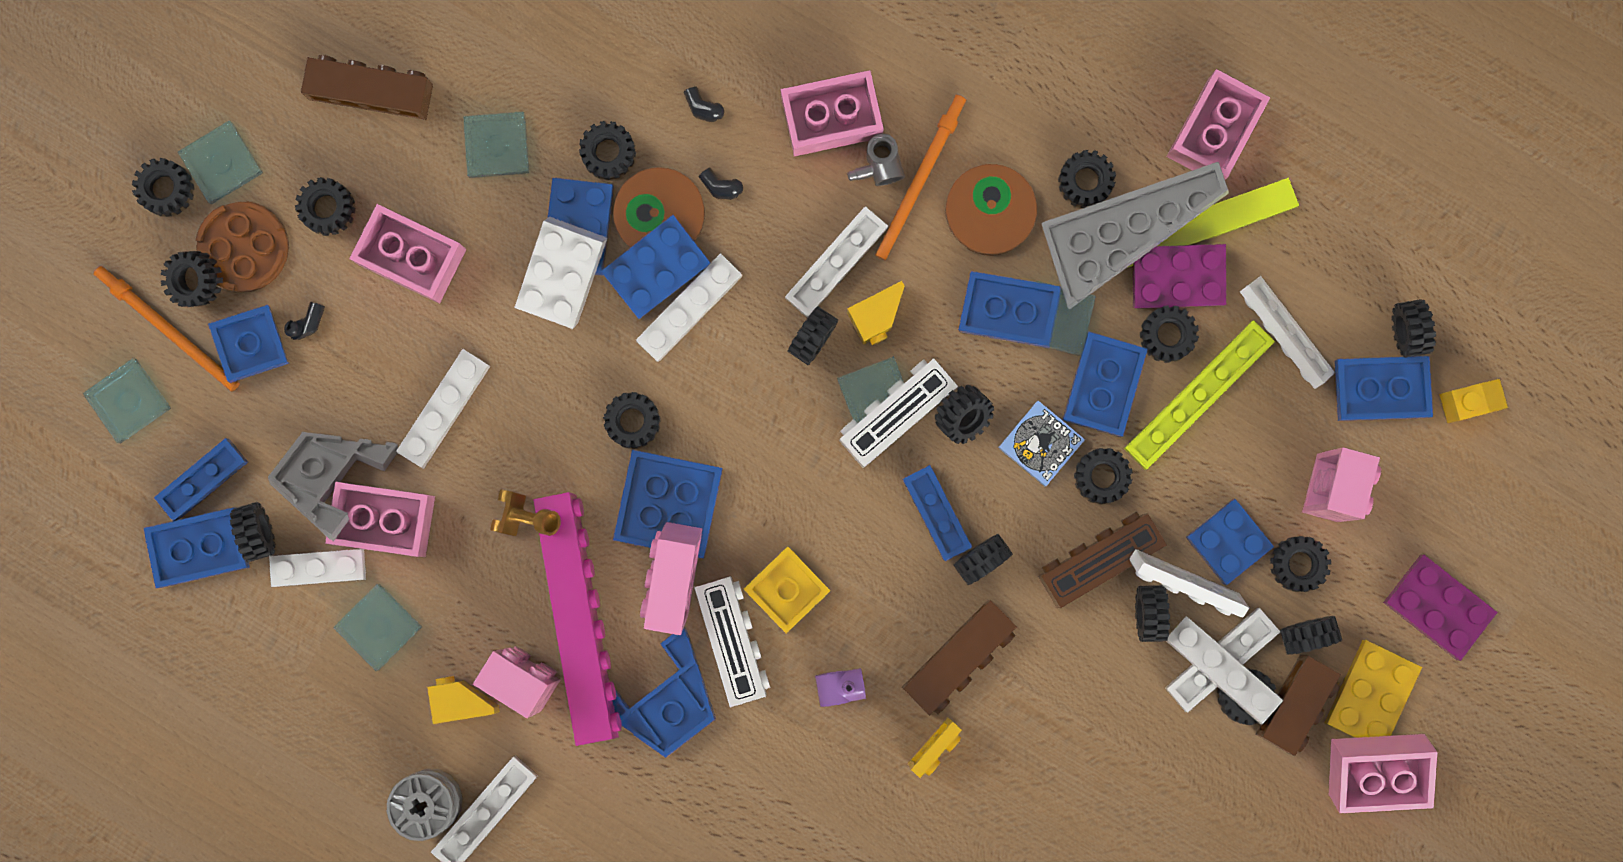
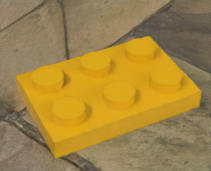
[1324,640,1422,738]

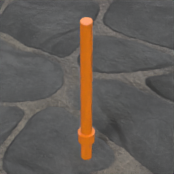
[875,95,967,261]
[93,266,240,392]

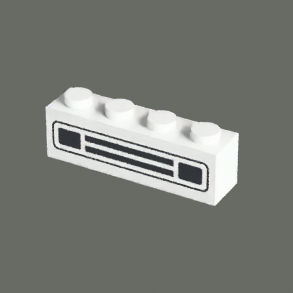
[839,358,958,468]
[694,577,770,707]

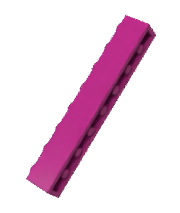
[533,492,622,746]

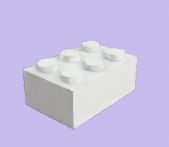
[514,217,607,329]

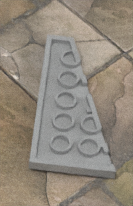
[1041,162,1229,309]

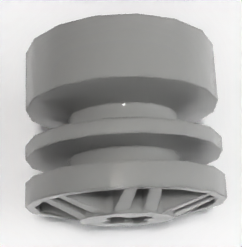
[386,769,463,841]

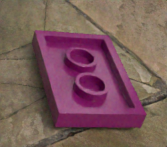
[1133,244,1226,308]
[1383,555,1498,661]

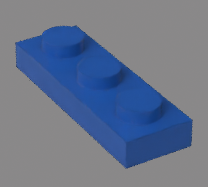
[154,438,248,521]
[902,465,972,561]

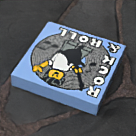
[998,401,1085,487]

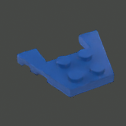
[612,627,716,757]

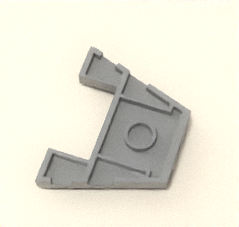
[268,432,398,541]

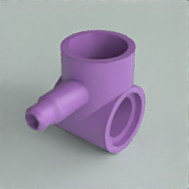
[815,668,866,707]

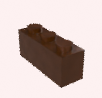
[1255,654,1341,756]

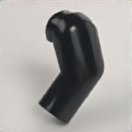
[683,86,725,122]
[698,168,743,200]
[284,302,325,340]

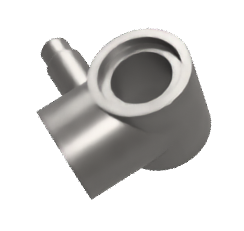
[847,134,905,186]

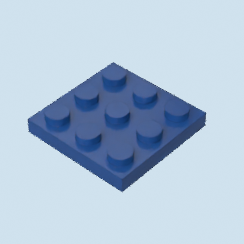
[613,450,723,559]

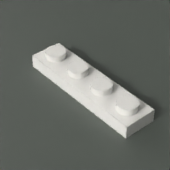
[785,206,888,318]
[636,254,742,362]
[1240,276,1335,389]
[396,349,490,468]
[1130,549,1249,618]
[1165,608,1280,713]
[1166,616,1283,725]
[431,756,538,862]

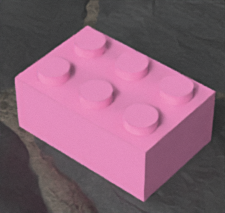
[1166,69,1270,180]
[781,70,883,156]
[349,204,466,304]
[1302,447,1381,522]
[325,482,435,557]
[640,522,703,635]
[473,646,560,718]
[1329,734,1437,813]

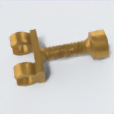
[490,489,561,536]

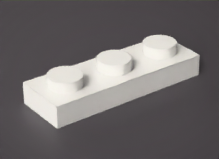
[269,549,366,587]

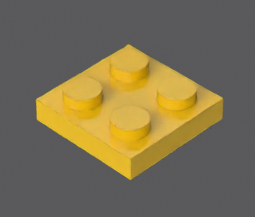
[744,547,830,633]
[907,717,962,778]

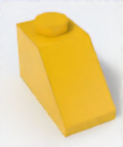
[847,281,905,346]
[1439,379,1508,424]
[427,676,500,724]

